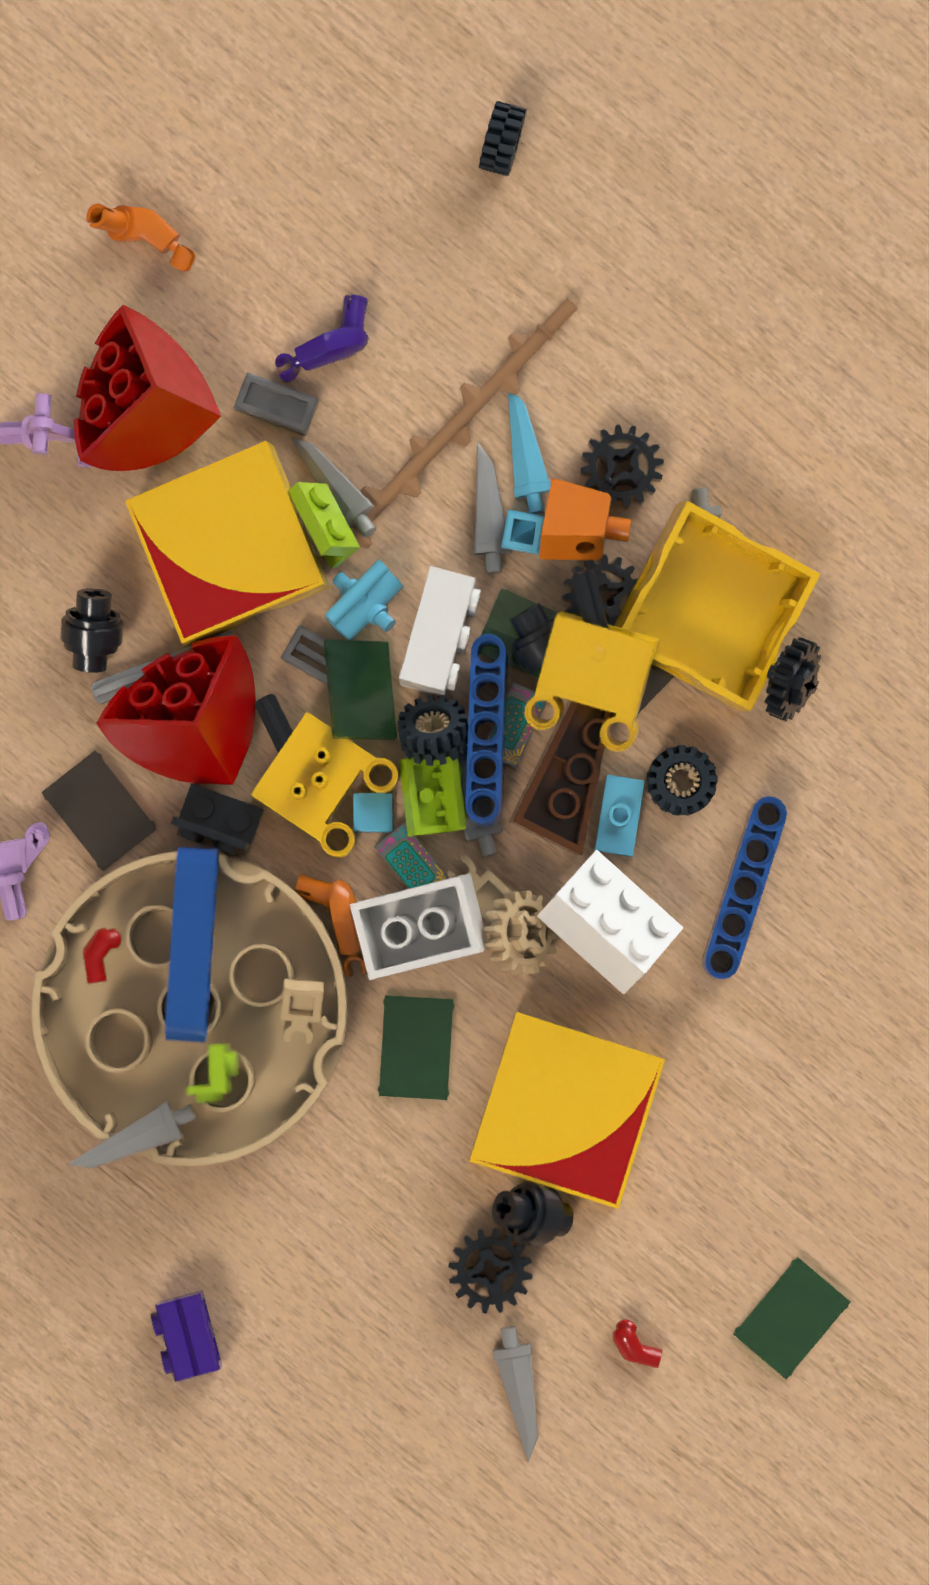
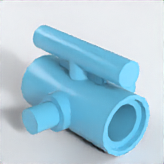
[324,559,404,642]

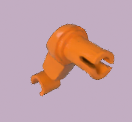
[86,203,195,271]
[295,874,367,977]

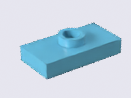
[594,774,645,857]

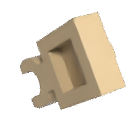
[447,856,512,924]
[280,979,324,1044]

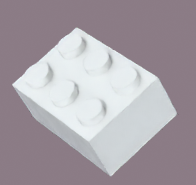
[399,566,481,697]
[537,850,683,995]
[350,873,489,980]

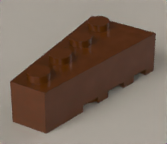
[509,700,613,856]

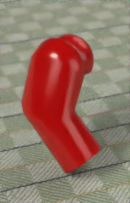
[83,928,121,984]
[613,1320,662,1368]

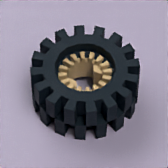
[479,101,527,176]
[397,695,468,766]
[646,745,718,816]

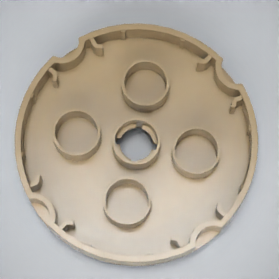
[31,852,348,1166]

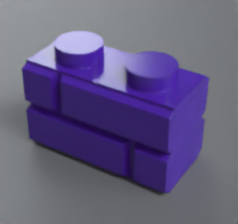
[151,1290,223,1382]

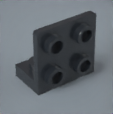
[171,783,264,857]

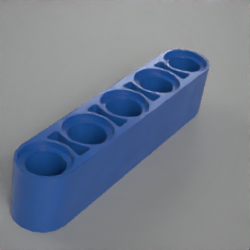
[465,634,508,827]
[702,796,787,979]
[165,847,219,1043]

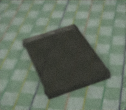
[41,750,157,871]

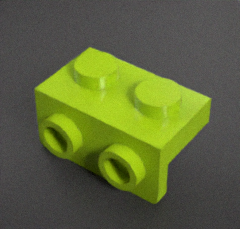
[288,482,360,568]
[399,757,467,837]
[186,1043,238,1102]

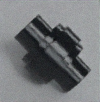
[60,588,124,673]
[510,602,556,673]
[492,1181,574,1247]

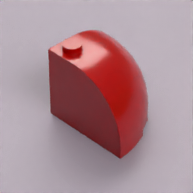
[73,305,221,471]
[96,636,256,785]

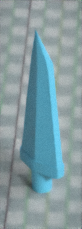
[508,393,551,514]

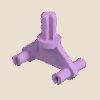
[0,393,93,468]
[0,822,50,920]

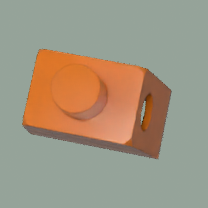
[539,479,631,560]

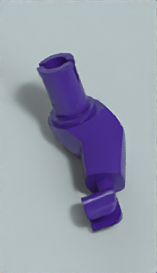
[275,295,369,382]

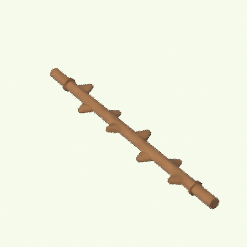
[319,299,577,571]

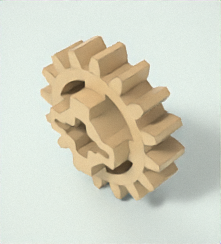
[483,890,559,975]

